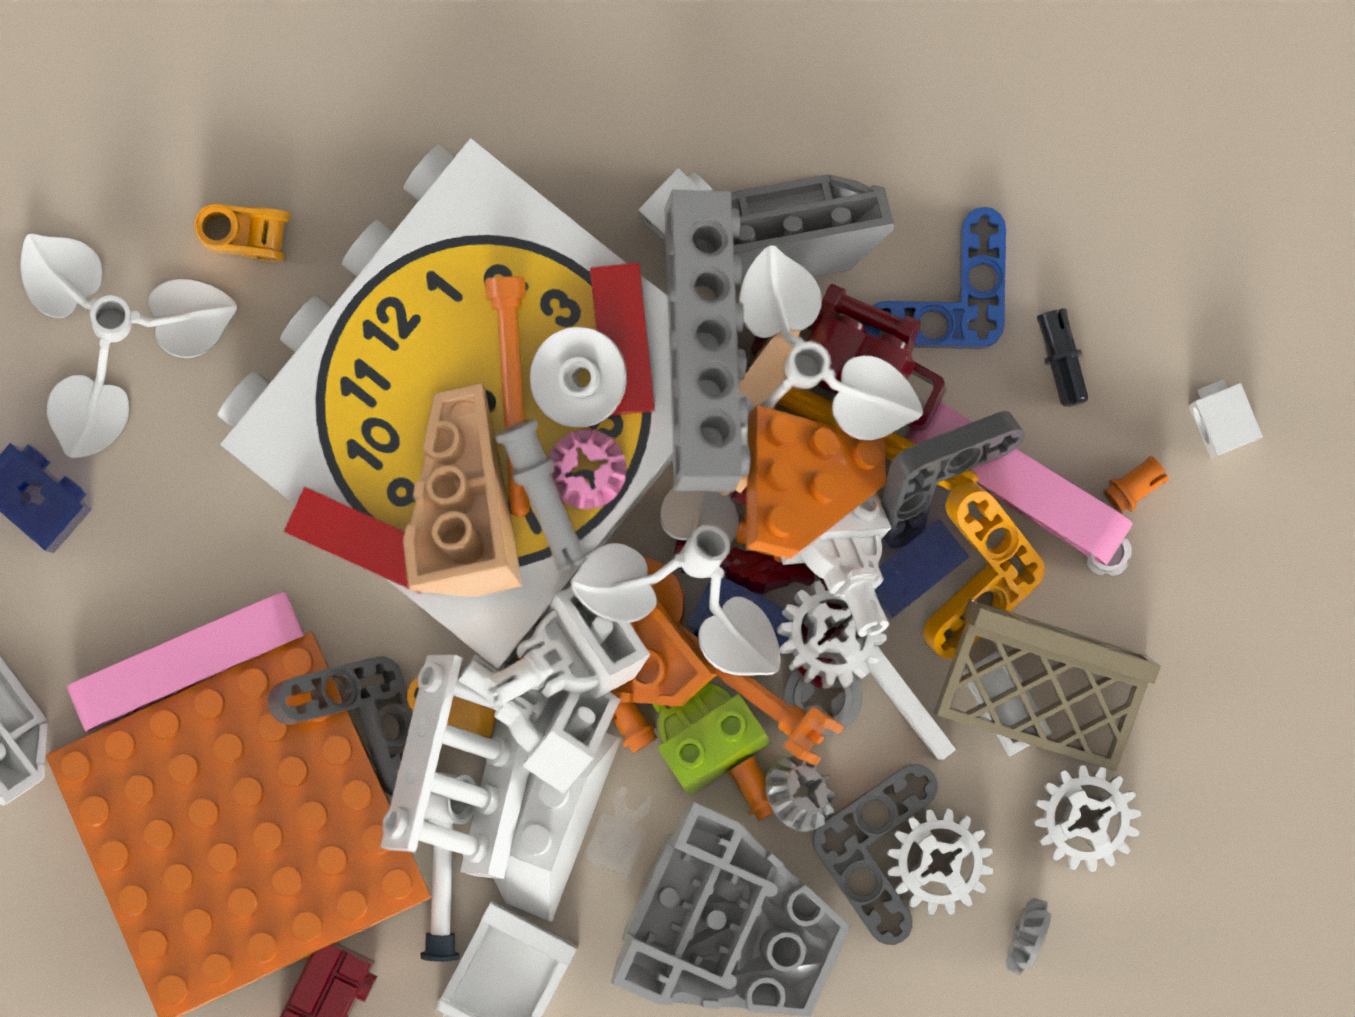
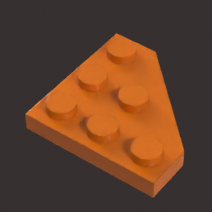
[746,405,886,559]
[517,600,718,706]

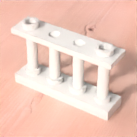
[380,655,529,879]

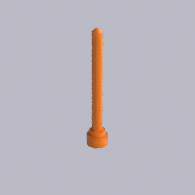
[485,276,530,517]

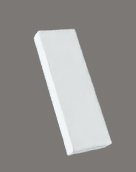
[856,636,956,760]

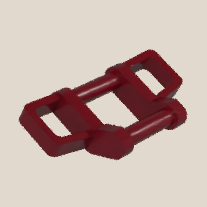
[751,284,946,431]

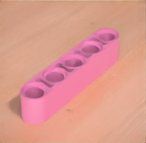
[905,402,1133,565]
[66,591,305,732]

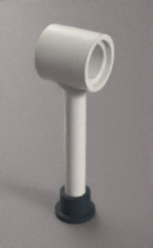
[420,772,477,962]

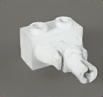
[780,492,891,636]
[483,587,650,707]
[458,654,621,793]

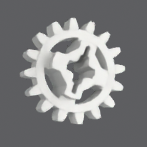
[777,581,887,689]
[1033,765,1141,872]
[887,809,993,915]

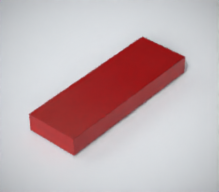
[590,262,655,417]
[283,486,422,594]

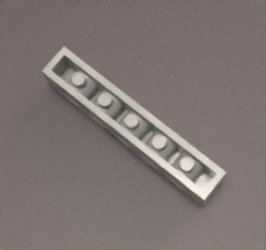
[664,190,750,491]

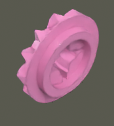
[549,429,626,509]

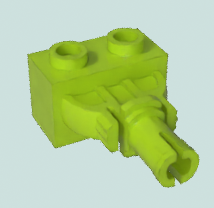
[652,682,771,796]

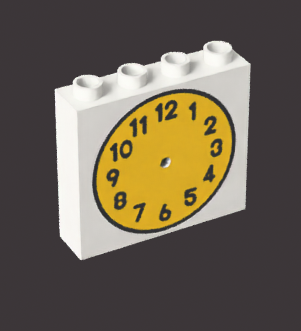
[218,138,747,670]

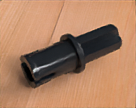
[1036,308,1088,407]

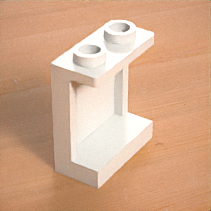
[435,901,578,1017]

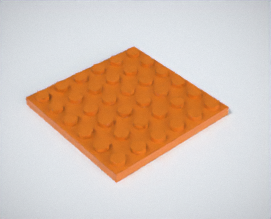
[45,631,433,1017]

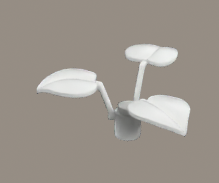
[20,234,237,459]
[700,245,923,445]
[571,487,781,675]

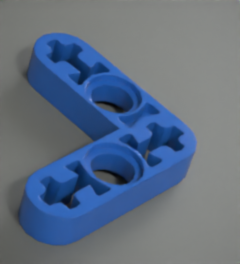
[863,207,1006,349]

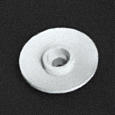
[530,327,627,427]

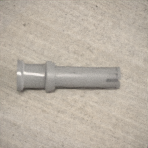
[494,418,588,571]

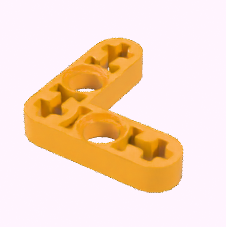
[923,482,1045,659]

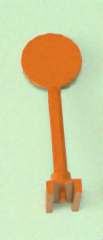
[643,557,845,766]

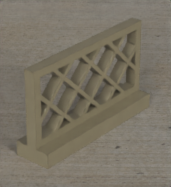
[934,599,1161,771]

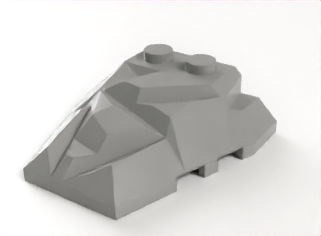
[611,801,851,1017]

